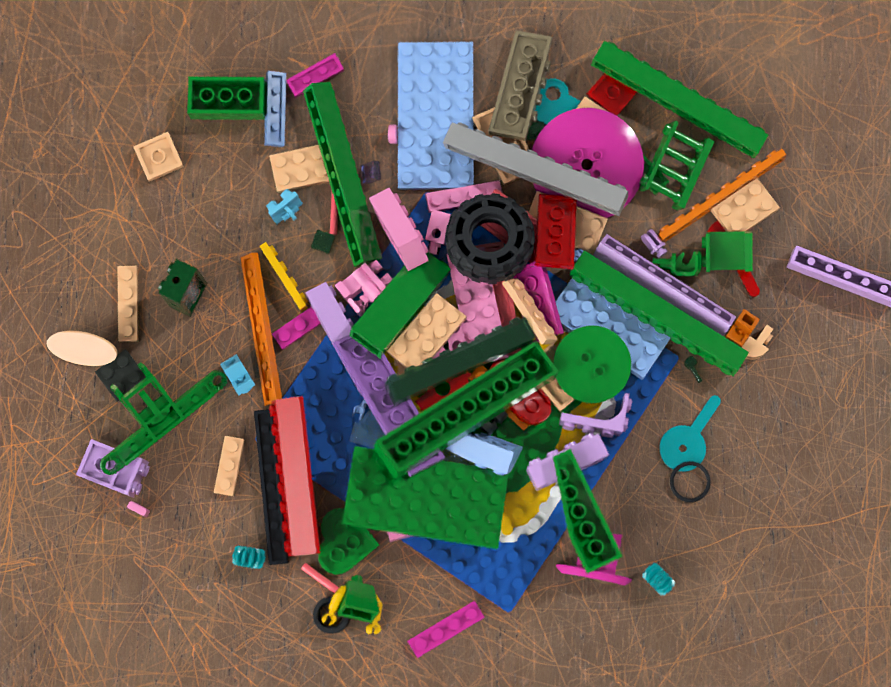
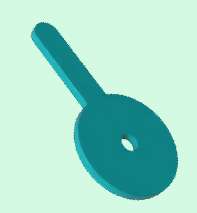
[659,395,721,472]

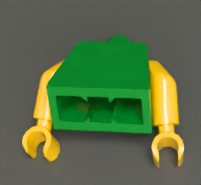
[322,575,382,634]

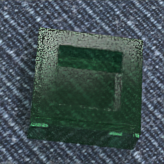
[311,230,335,254]

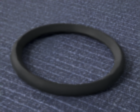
[670,461,711,502]

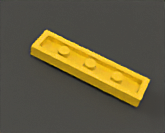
[260,242,308,312]

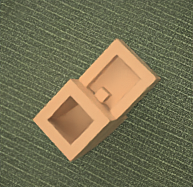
[742,325,773,360]

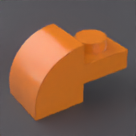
[725,309,760,347]

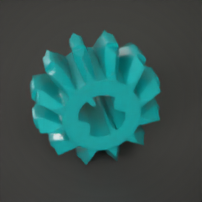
[232,545,265,569]
[642,563,675,596]

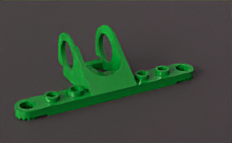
[100,362,227,475]

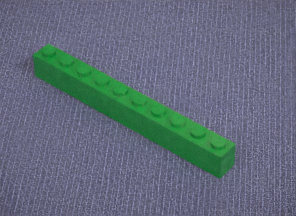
[591,40,769,159]
[303,82,383,267]
[569,250,749,377]

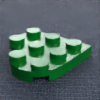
[318,508,380,575]

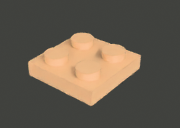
[134,132,184,182]

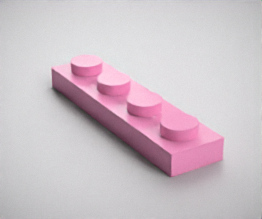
[425,181,502,213]

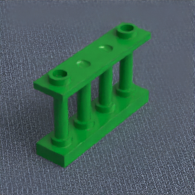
[639,120,715,211]

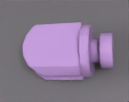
[641,229,668,258]

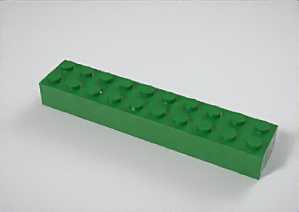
[374,341,559,480]

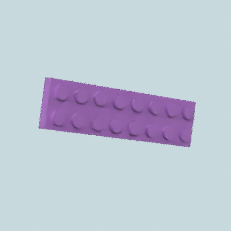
[333,335,445,477]

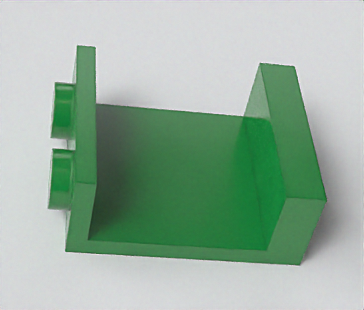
[702,231,753,272]

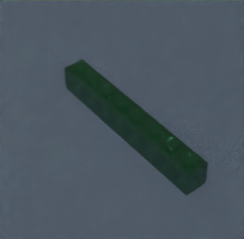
[384,317,536,406]

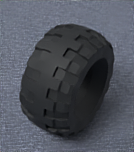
[445,193,535,284]

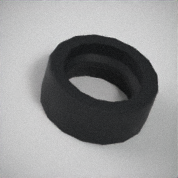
[313,596,350,634]

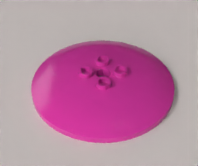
[532,108,644,218]

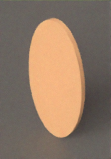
[47,331,117,366]

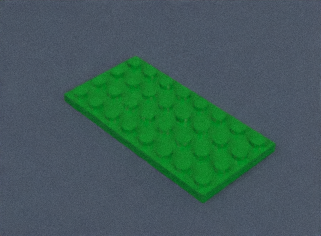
[342,446,509,549]

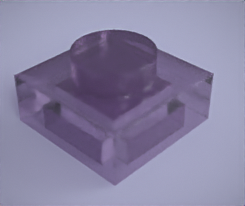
[361,161,381,184]

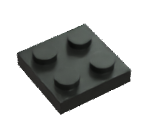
[95,349,146,403]

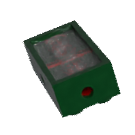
[158,259,208,317]

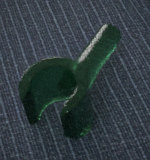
[684,356,702,383]

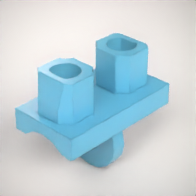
[267,189,303,224]

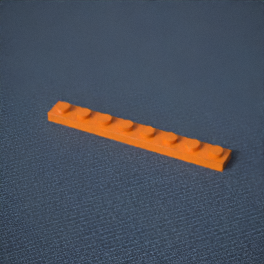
[658,149,787,243]
[240,252,282,406]

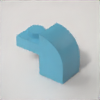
[220,354,255,395]

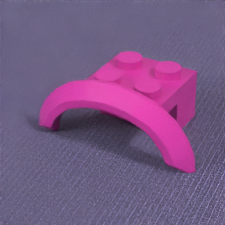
[556,533,632,586]

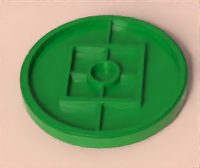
[553,325,631,403]

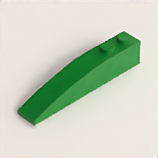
[553,448,623,574]

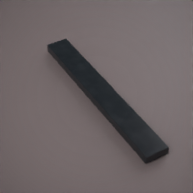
[254,409,289,565]

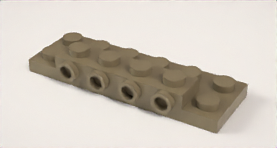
[488,30,552,141]

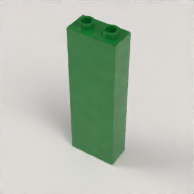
[349,252,451,358]

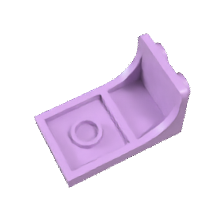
[559,393,632,438]
[76,439,150,498]

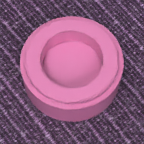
[388,125,398,144]

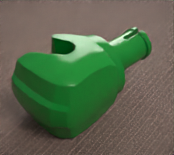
[653,251,702,277]

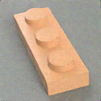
[214,436,245,497]

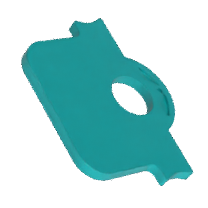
[535,78,581,125]

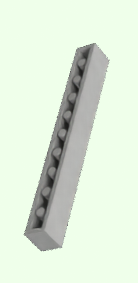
[443,122,628,217]

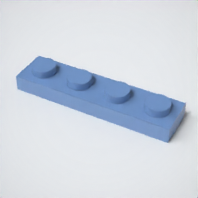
[264,71,286,147]

